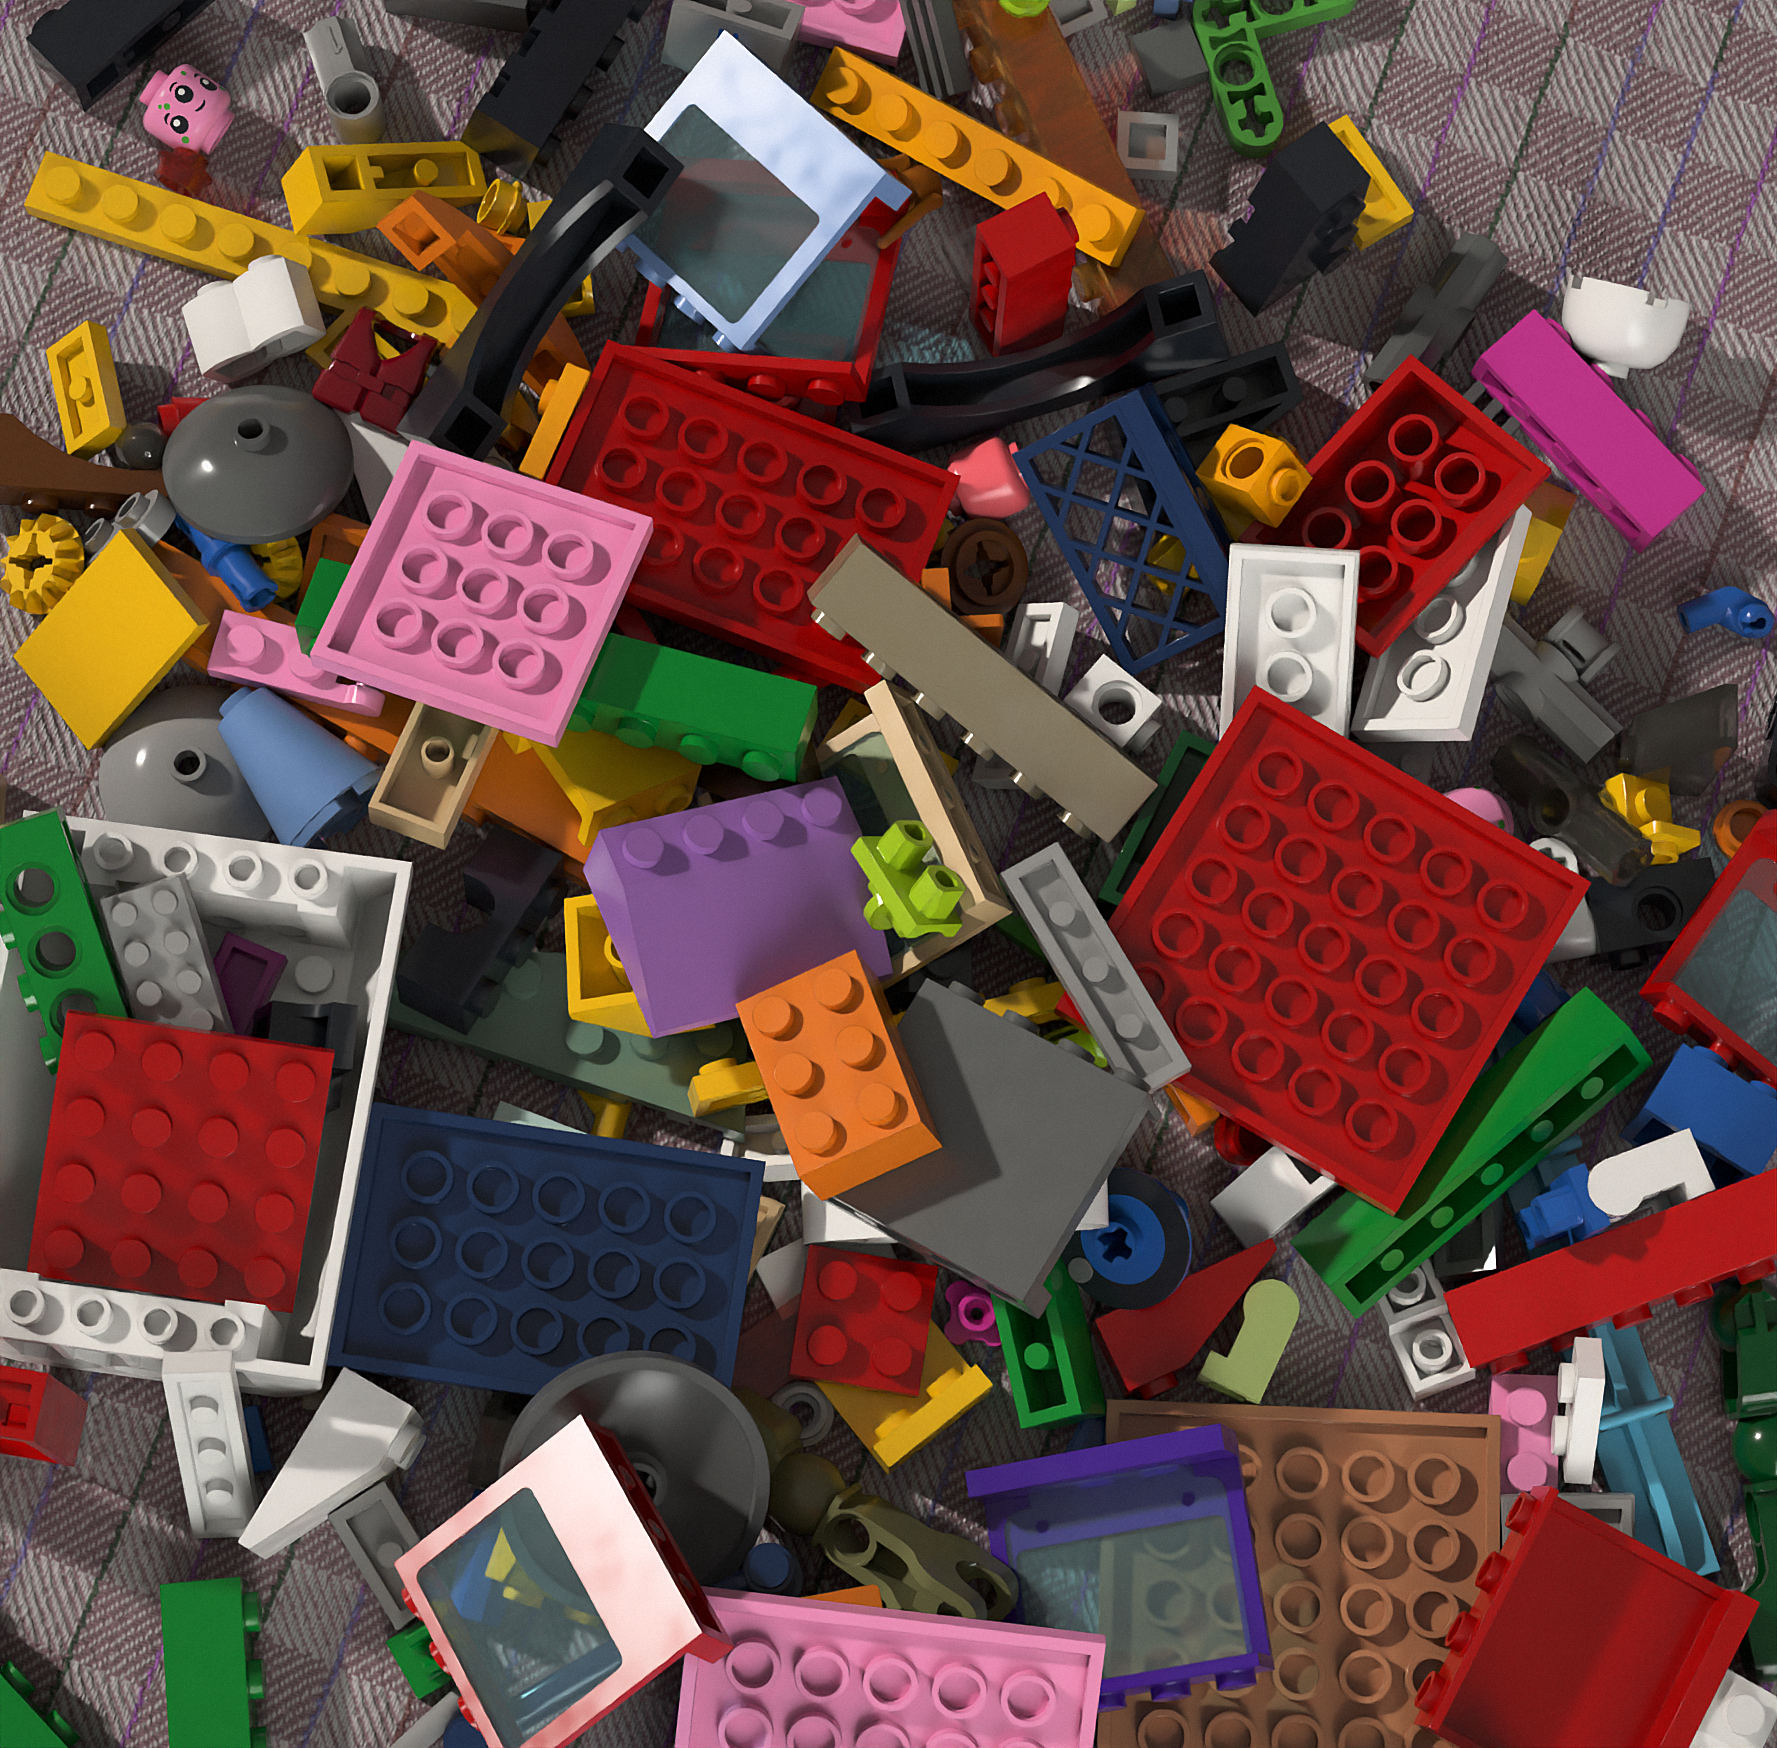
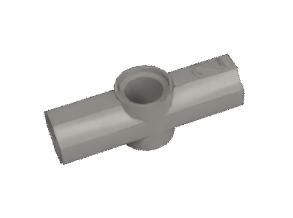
[1488,612,1624,769]

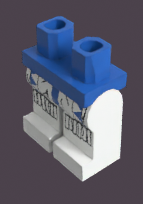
[1515,1128,1715,1251]

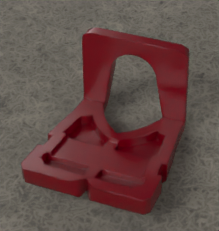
[311,305,442,438]

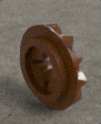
[935,518,1029,616]

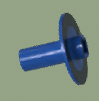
[1061,1167,1192,1310]

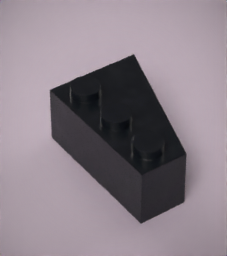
[1209,120,1371,318]
[1101,340,1304,530]

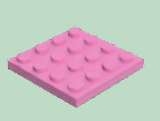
[310,439,654,748]

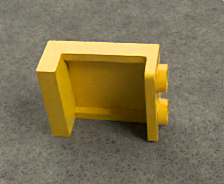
[502,729,702,848]

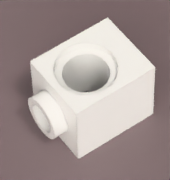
[1063,654,1162,756]

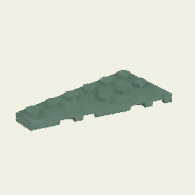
[386,950,748,1144]

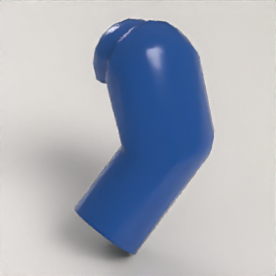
[1677,586,1775,639]

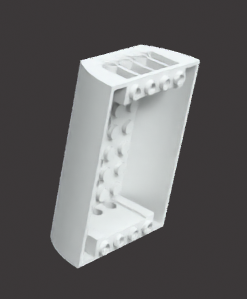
[0,810,413,1397]

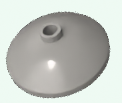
[99,684,273,842]

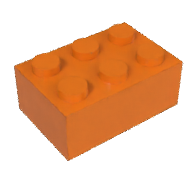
[735,949,943,1201]

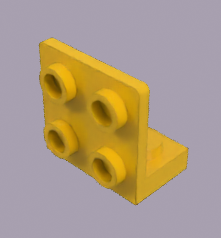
[813,1319,993,1475]

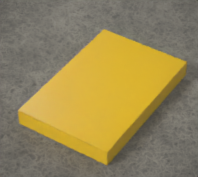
[13,527,210,751]

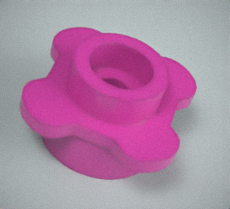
[944,1281,1002,1348]

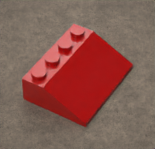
[1238,354,1552,659]

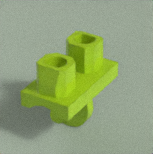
[850,820,966,938]

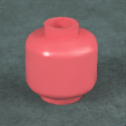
[946,435,1031,521]

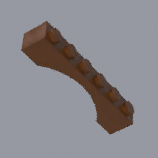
[0,413,308,533]

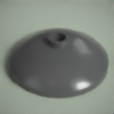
[162,385,354,545]

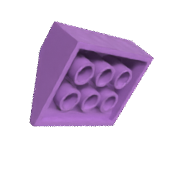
[583,776,893,1039]

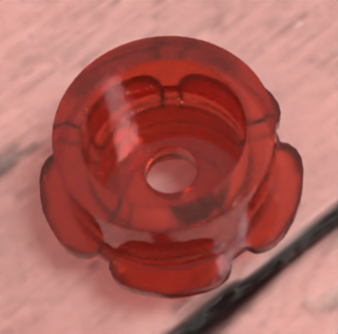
[153,147,213,200]

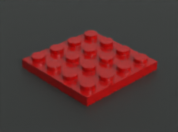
[27,1009,335,1313]

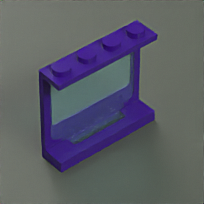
[965,1423,1275,1713]

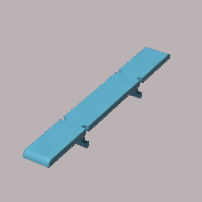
[1474,1020,1720,1576]

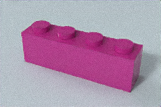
[1469,309,1707,554]

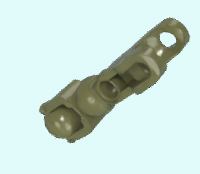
[731,1385,1019,1622]

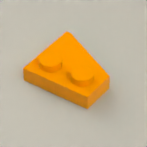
[518,363,591,482]

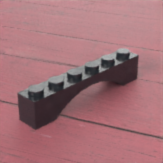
[395,123,685,462]
[846,269,1231,456]

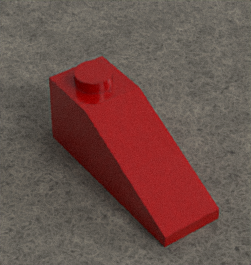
[1091,1237,1277,1401]

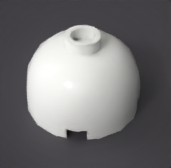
[1562,275,1691,379]

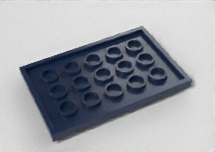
[326,1102,766,1398]

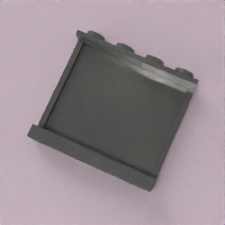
[824,978,1162,1319]

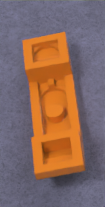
[375,190,592,398]

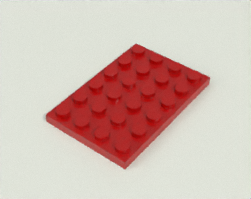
[545,339,961,695]

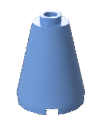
[217,686,384,850]

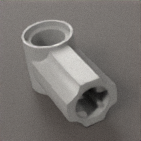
[303,16,387,145]

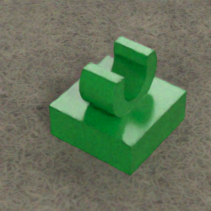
[386,1621,454,1701]

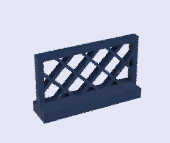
[1011,381,1235,676]

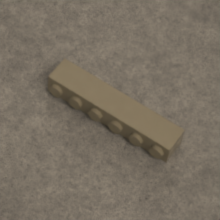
[807,533,1158,844]

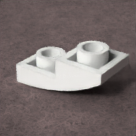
[1374,1258,1476,1402]

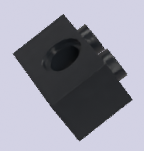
[1584,857,1727,971]

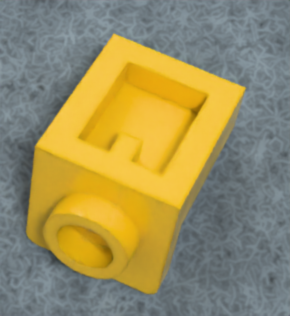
[1605,773,1701,867]

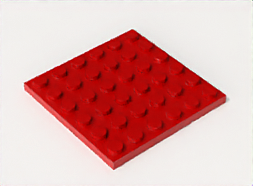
[1054,685,1592,1217]

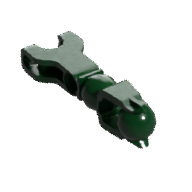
[1707,1276,1777,1685]

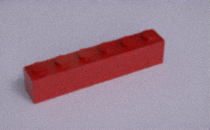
[1443,1168,1777,1377]

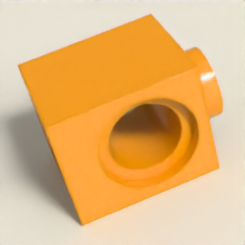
[1195,423,1312,528]

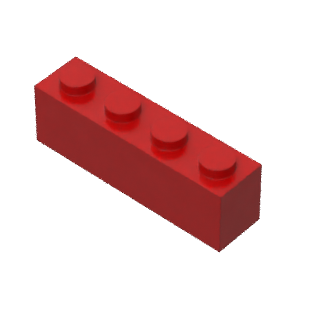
[968,191,1079,358]

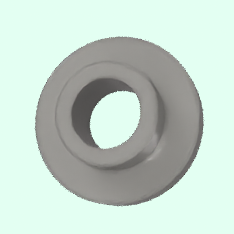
[771,1381,834,1448]

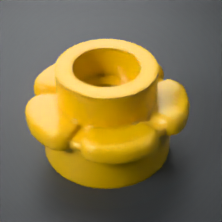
[477,178,530,235]

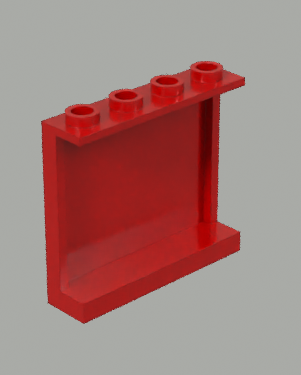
[1413,1486,1760,1748]

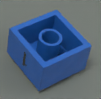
[1619,1043,1777,1191]

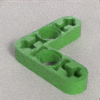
[1190,0,1357,158]

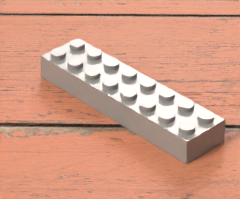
[99,872,235,1034]

